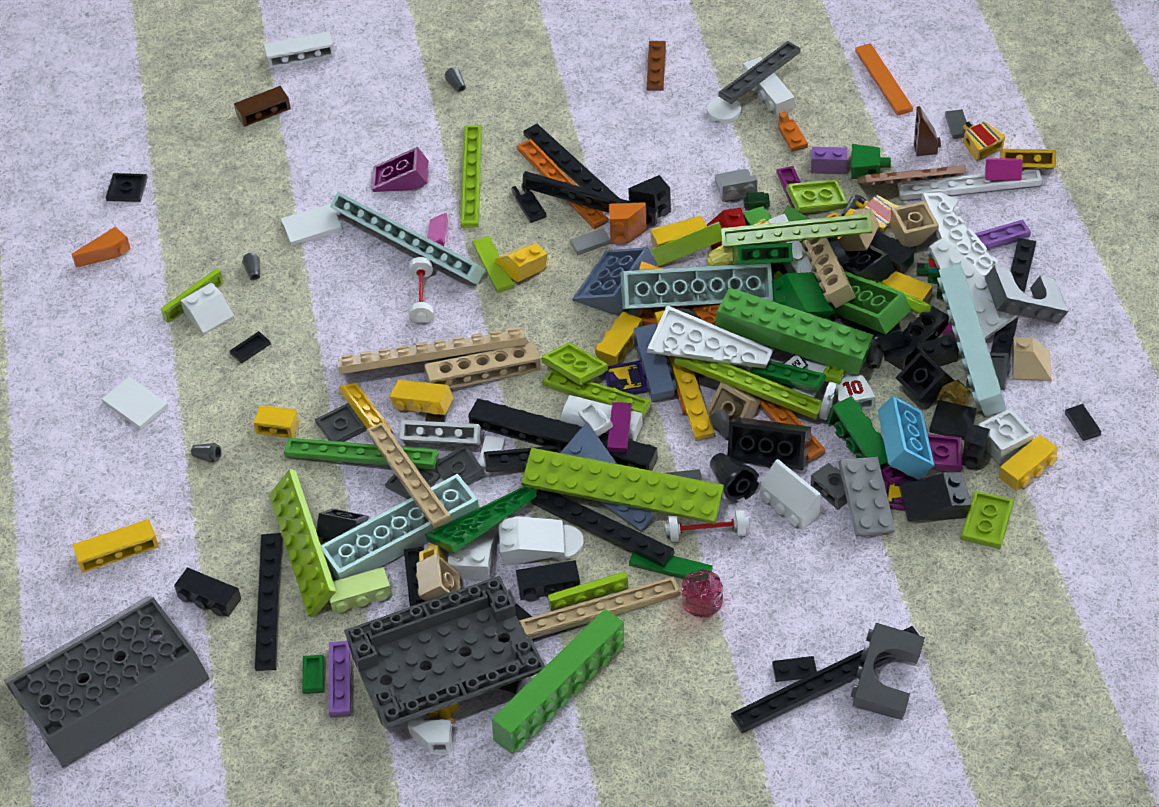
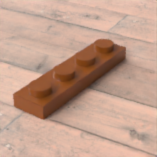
[647,41,666,91]

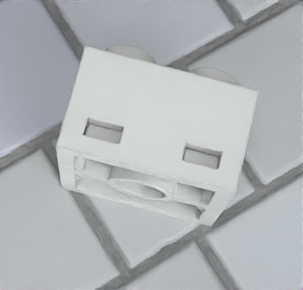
[978,408,1034,465]

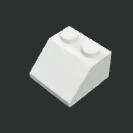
[181,283,234,335]

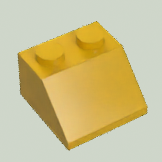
[494,243,548,282]

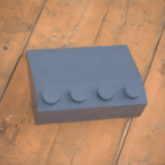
[572,247,657,314]

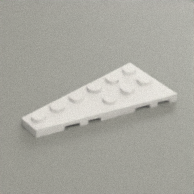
[921,193,998,277]
[929,237,1019,340]
[646,306,773,369]

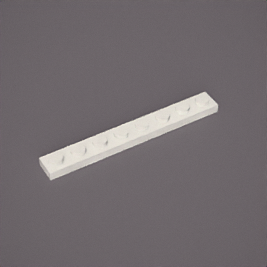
[897,168,1042,200]

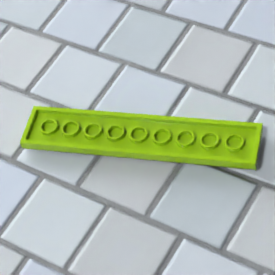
[521,448,724,524]

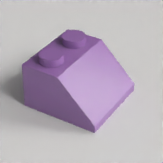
[811,147,847,174]

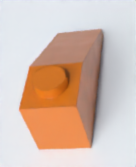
[71,227,131,267]

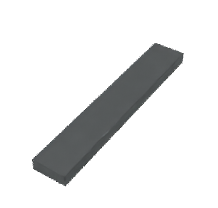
[719,41,801,104]

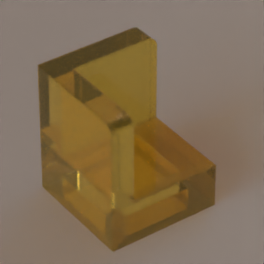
[937,380,971,405]

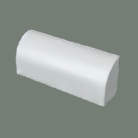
[561,395,643,441]

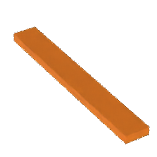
[516,139,609,229]

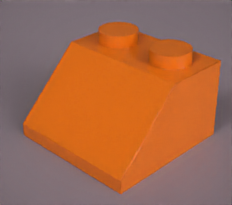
[609,203,647,245]

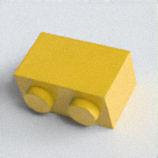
[253,405,299,438]

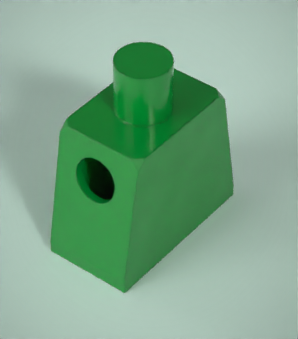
[851,144,891,179]

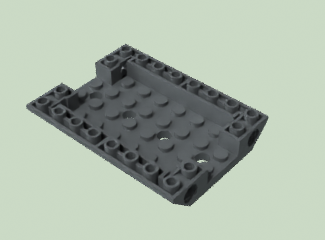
[344,575,545,729]
[3,596,209,768]

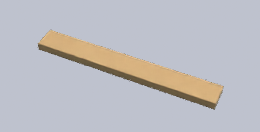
[366,422,452,529]
[519,576,681,639]

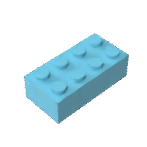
[878,396,935,480]

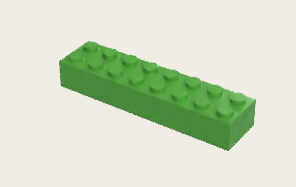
[715,287,873,376]
[492,609,625,754]

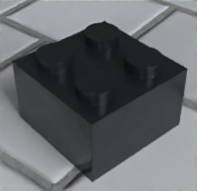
[895,350,955,408]

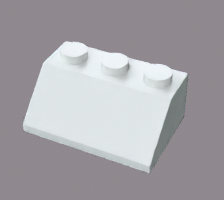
[760,459,820,530]

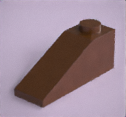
[913,106,941,156]

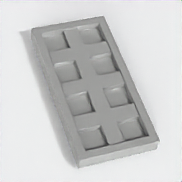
[838,457,895,536]

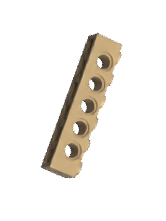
[801,238,855,308]
[424,342,540,389]

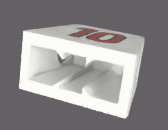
[836,372,875,410]

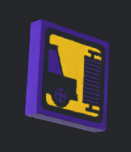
[604,361,647,395]

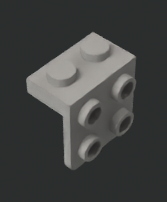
[715,169,757,201]

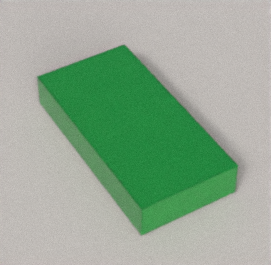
[302,654,324,694]

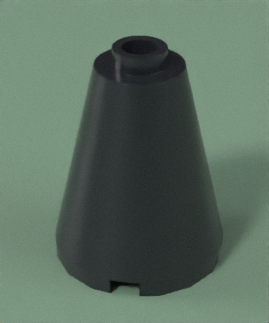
[710,453,759,503]

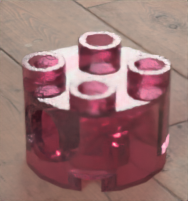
[681,569,723,618]

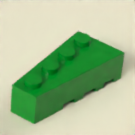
[826,396,889,470]

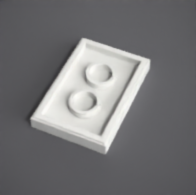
[281,204,343,246]
[102,376,169,430]

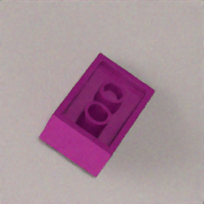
[372,147,429,192]

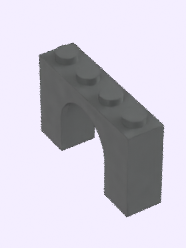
[984,265,1069,323]
[850,623,925,720]

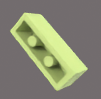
[329,567,392,614]

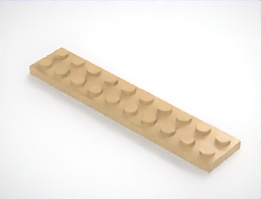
[338,327,527,374]

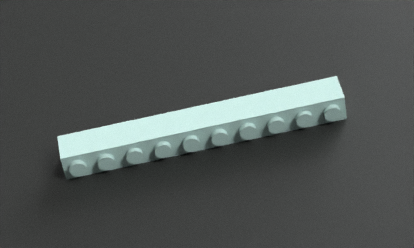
[329,191,486,285]

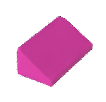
[985,158,1023,181]
[427,213,448,246]

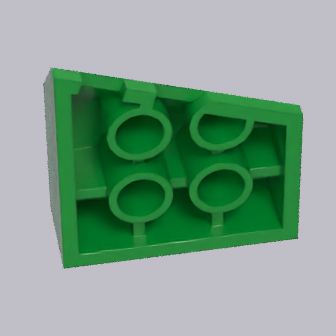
[772,272,835,318]

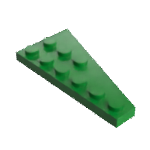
[425,487,537,553]

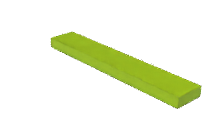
[542,369,652,418]

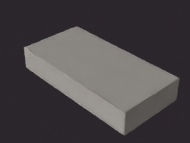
[570,228,611,255]

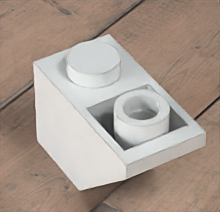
[408,719,452,753]

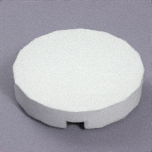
[707,97,741,124]
[819,382,838,420]
[552,525,584,561]

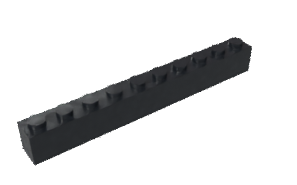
[468,398,658,471]

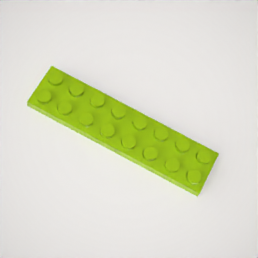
[269,469,336,617]

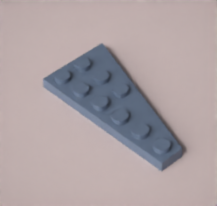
[561,422,654,533]

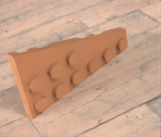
[857,165,966,186]

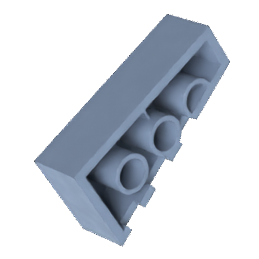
[634,324,677,402]

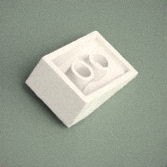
[499,516,565,565]
[448,530,496,580]

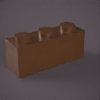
[234,85,291,127]

